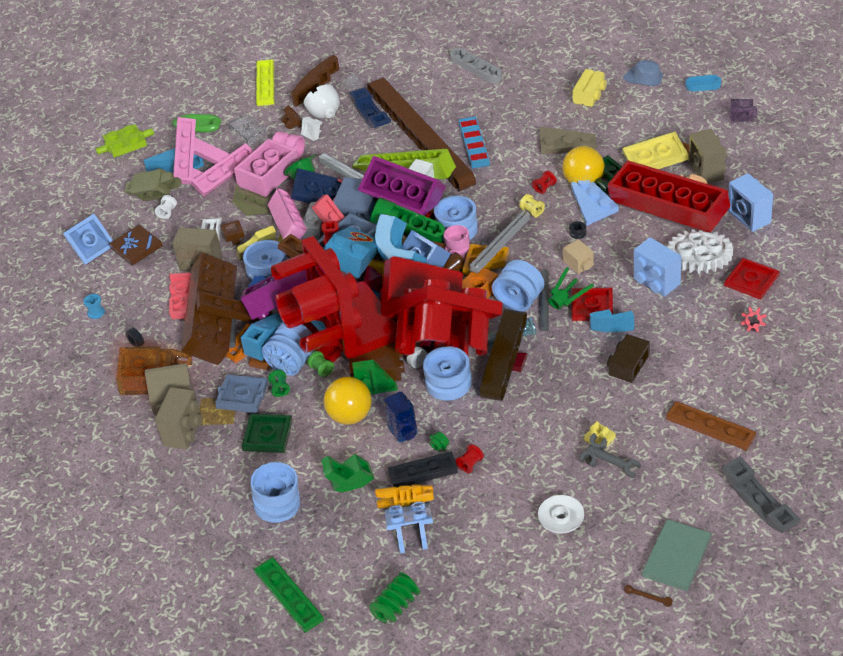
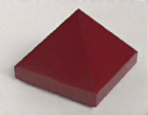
[364,266,382,292]

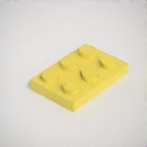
[622,132,689,169]

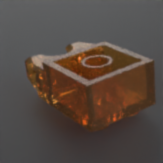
[116,346,193,395]

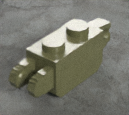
[124,169,182,201]

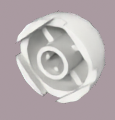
[304,84,340,119]

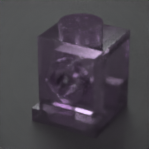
[730,99,757,124]

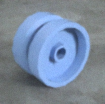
[434,196,478,241]
[243,240,287,283]
[492,260,544,312]
[423,347,471,401]

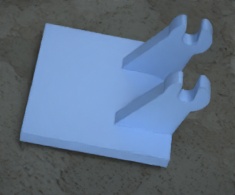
[385,502,433,554]

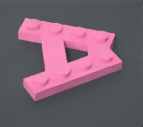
[173,117,253,197]

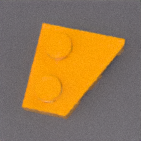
[463,244,509,275]

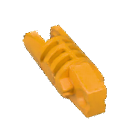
[375,485,434,509]

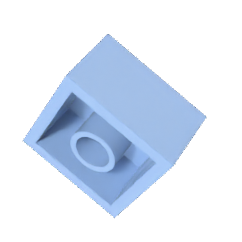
[728,173,773,232]
[634,237,681,297]

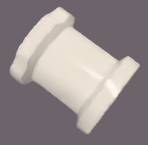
[155,195,177,219]

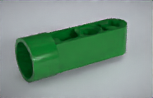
[370,197,445,243]

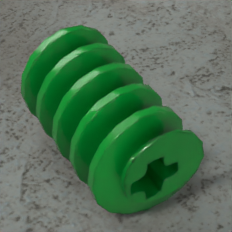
[369,572,420,623]

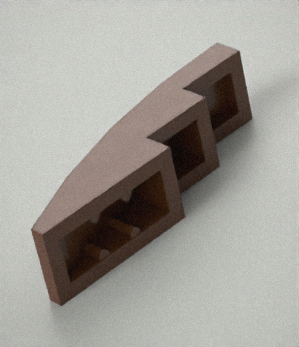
[291,54,339,107]

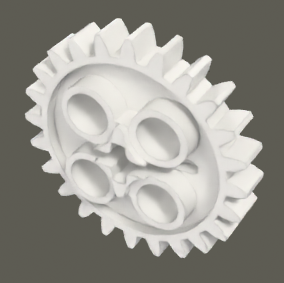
[667,229,733,274]

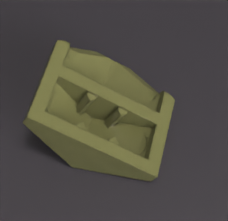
[232,184,271,216]

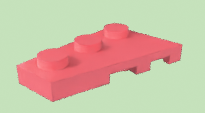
[169,273,191,319]

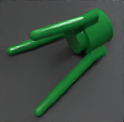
[548,267,594,310]

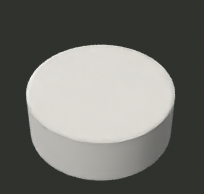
[407,347,427,369]

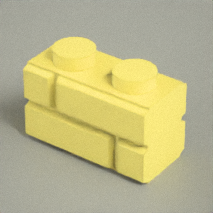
[573,69,607,107]

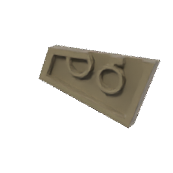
[539,126,597,154]

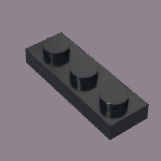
[388,451,458,488]

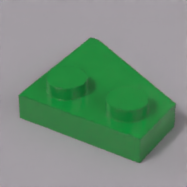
[352,360,398,395]

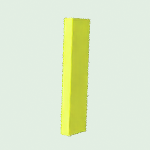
[256,59,274,106]

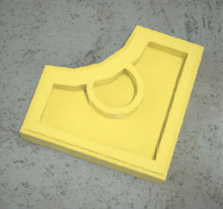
[237,226,276,260]

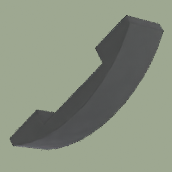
[722,456,801,533]

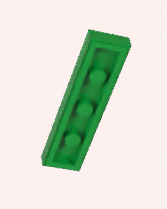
[254,557,324,633]

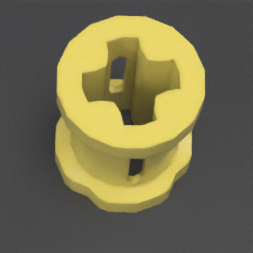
[519,194,545,217]

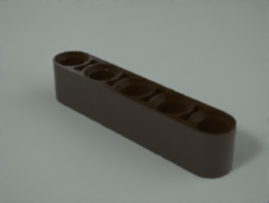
[480,309,527,401]

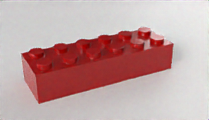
[607,160,731,233]

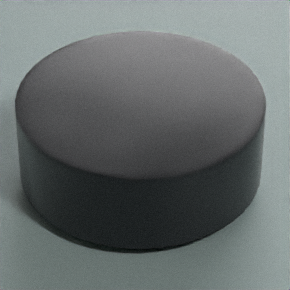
[126,327,144,348]

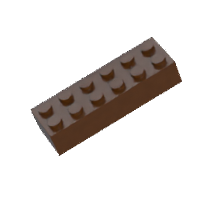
[181,252,237,365]

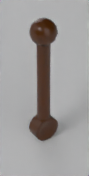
[624,585,673,607]

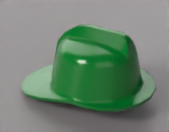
[284,154,316,181]

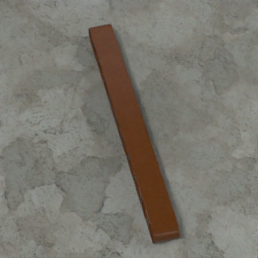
[367,77,476,192]

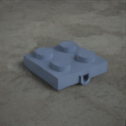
[215,374,268,413]

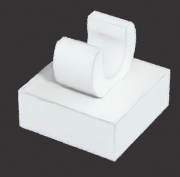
[301,117,322,141]

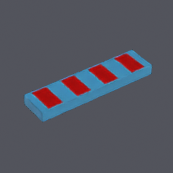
[459,116,490,169]

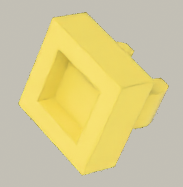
[584,421,615,445]

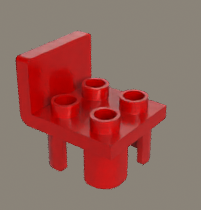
[271,236,397,359]
[381,256,503,356]

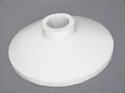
[538,495,584,533]

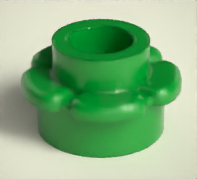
[429,431,450,451]

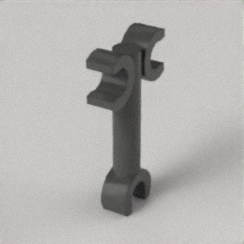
[579,433,641,478]

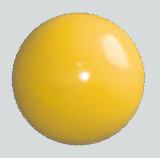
[562,146,605,184]
[323,377,372,425]

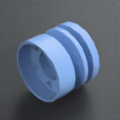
[262,322,315,376]
[250,462,300,523]

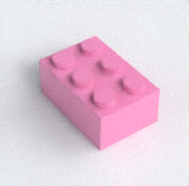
[234,139,299,197]

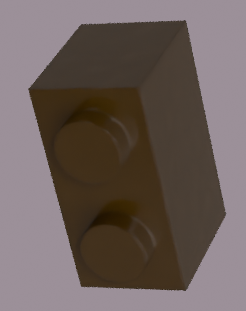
[607,334,650,383]

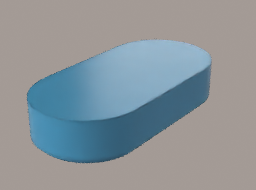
[685,75,721,92]

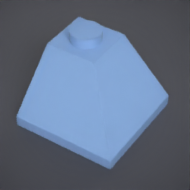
[63,214,113,265]

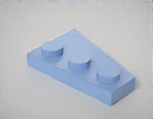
[571,180,619,226]

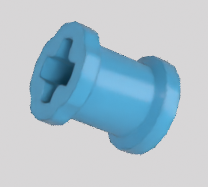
[83,294,105,319]

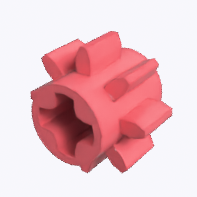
[741,306,767,332]

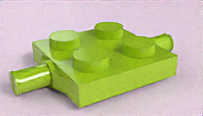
[95,124,154,158]

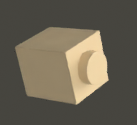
[563,239,594,274]

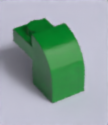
[321,454,374,493]

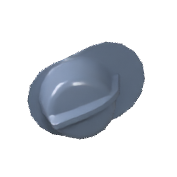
[623,60,663,86]

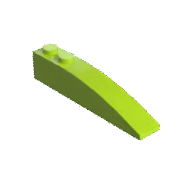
[352,149,456,179]

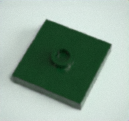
[242,414,293,453]

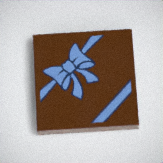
[109,225,163,266]

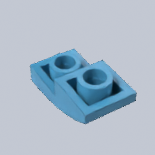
[590,309,634,332]

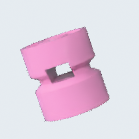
[272,131,305,159]
[444,225,470,260]

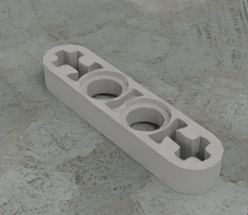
[450,48,502,83]

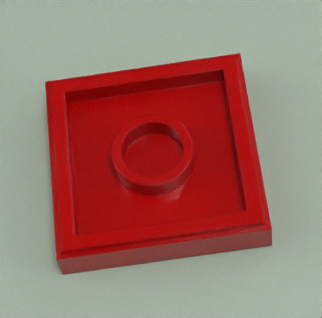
[724,258,780,300]
[572,287,613,321]

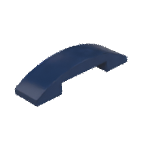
[349,87,391,128]

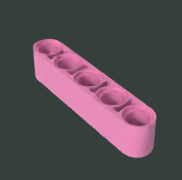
[268,188,307,240]

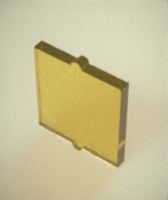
[200,398,237,425]

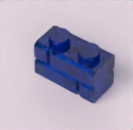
[383,391,418,443]

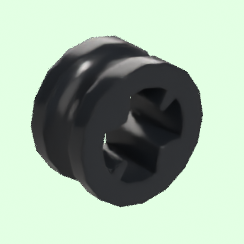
[569,221,586,239]

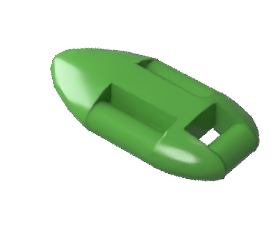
[172,114,222,133]

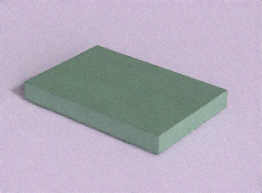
[642,519,712,592]

